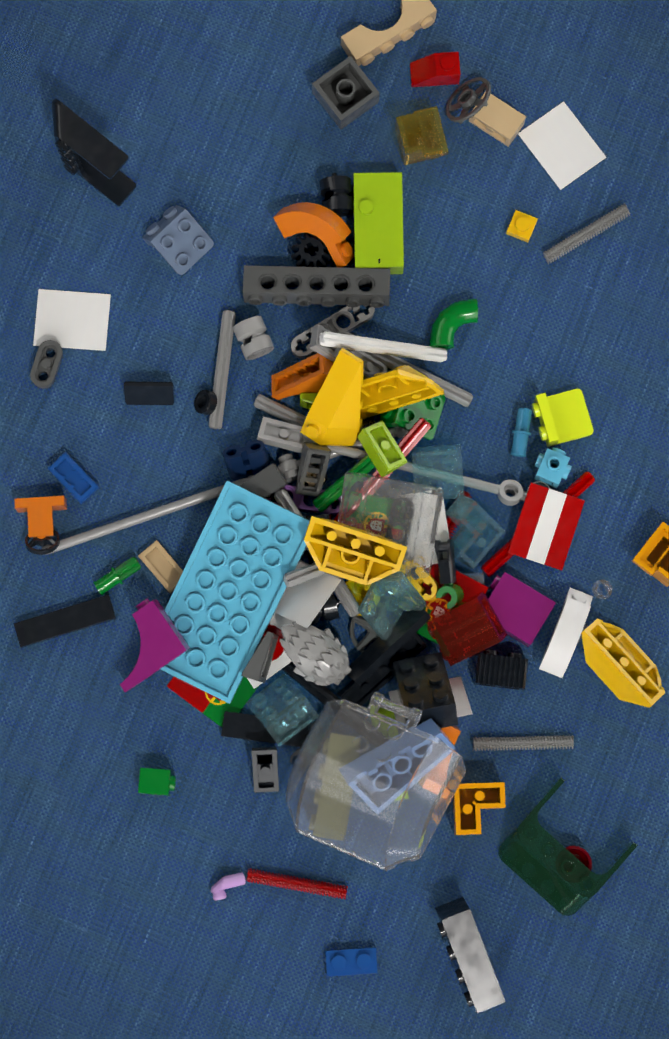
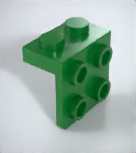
[379,395,445,440]

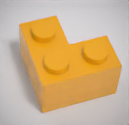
[452,782,506,835]

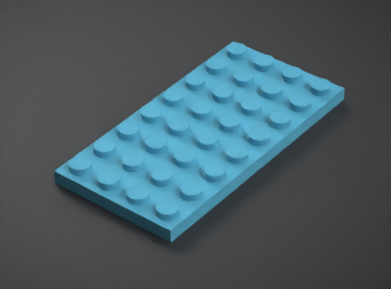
[161,480,310,704]

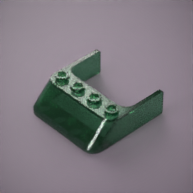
[498,777,638,916]

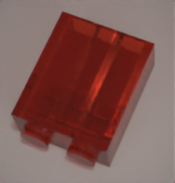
[427,591,507,666]

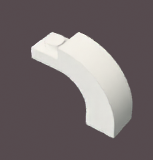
[539,588,593,678]

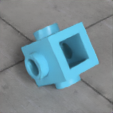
[534,447,572,489]

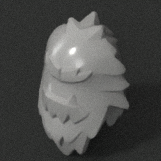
[279,621,351,686]

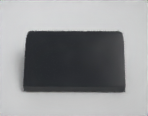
[124,381,174,405]

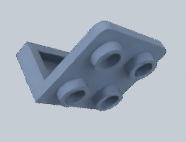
[142,205,214,275]

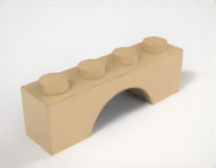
[341,0,437,66]

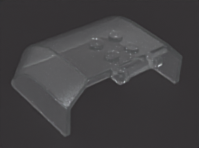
[286,692,466,871]

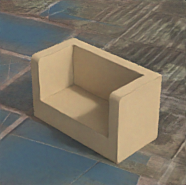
[469,91,526,147]

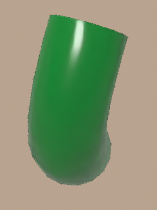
[429,299,478,350]

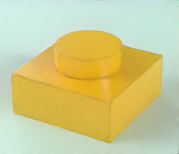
[506,210,538,243]

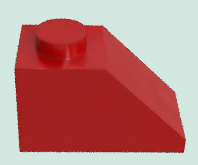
[410,52,461,87]

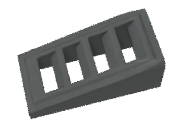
[295,442,331,497]
[241,632,279,683]

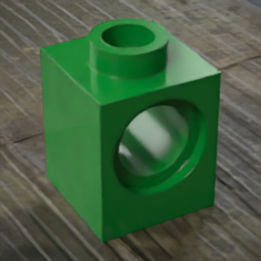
[138,768,176,796]

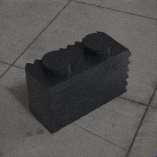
[474,650,528,690]

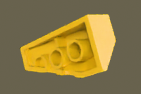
[300,348,364,446]

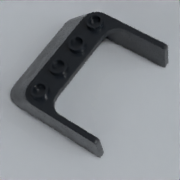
[51,99,136,206]

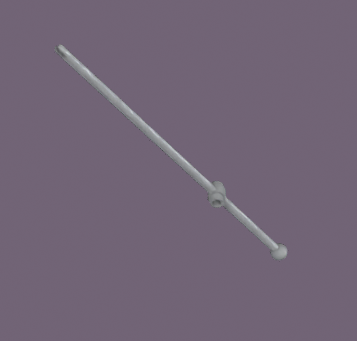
[42,427,408,555]

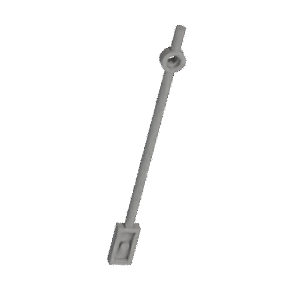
[257,417,528,506]

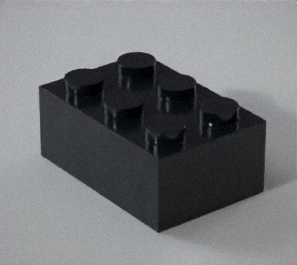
[393,652,458,731]

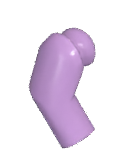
[211,872,246,901]

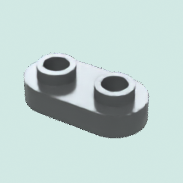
[30,340,63,389]

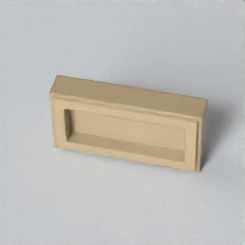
[138,540,183,594]

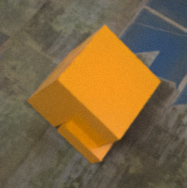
[632,522,669,587]

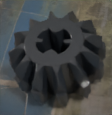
[291,233,332,267]

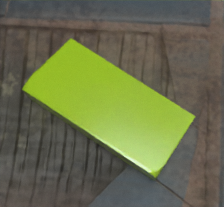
[358,420,408,477]

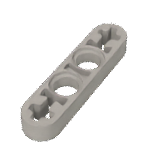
[291,305,375,359]

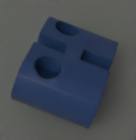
[222,440,270,480]

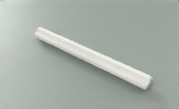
[319,331,447,362]

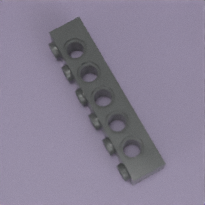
[243,265,390,308]

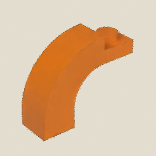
[273,202,354,268]

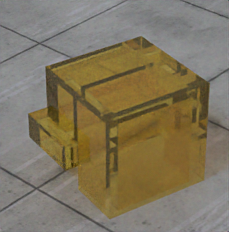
[395,106,449,165]

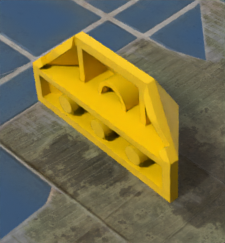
[360,365,444,419]
[304,516,407,586]
[581,618,665,708]

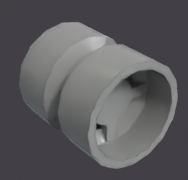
[233,316,274,360]

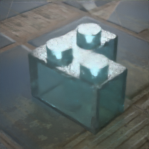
[445,494,505,569]

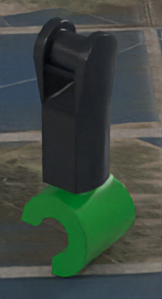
[435,539,464,609]

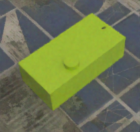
[353,172,404,274]

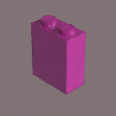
[478,572,556,647]

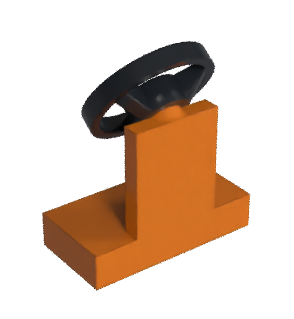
[14,496,67,555]

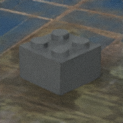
[312,56,380,130]

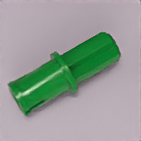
[93,557,141,595]

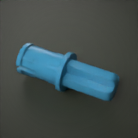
[510,408,532,457]

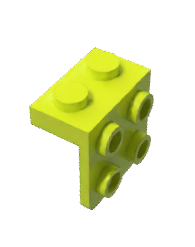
[532,388,594,447]

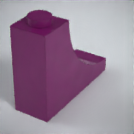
[119,598,190,692]

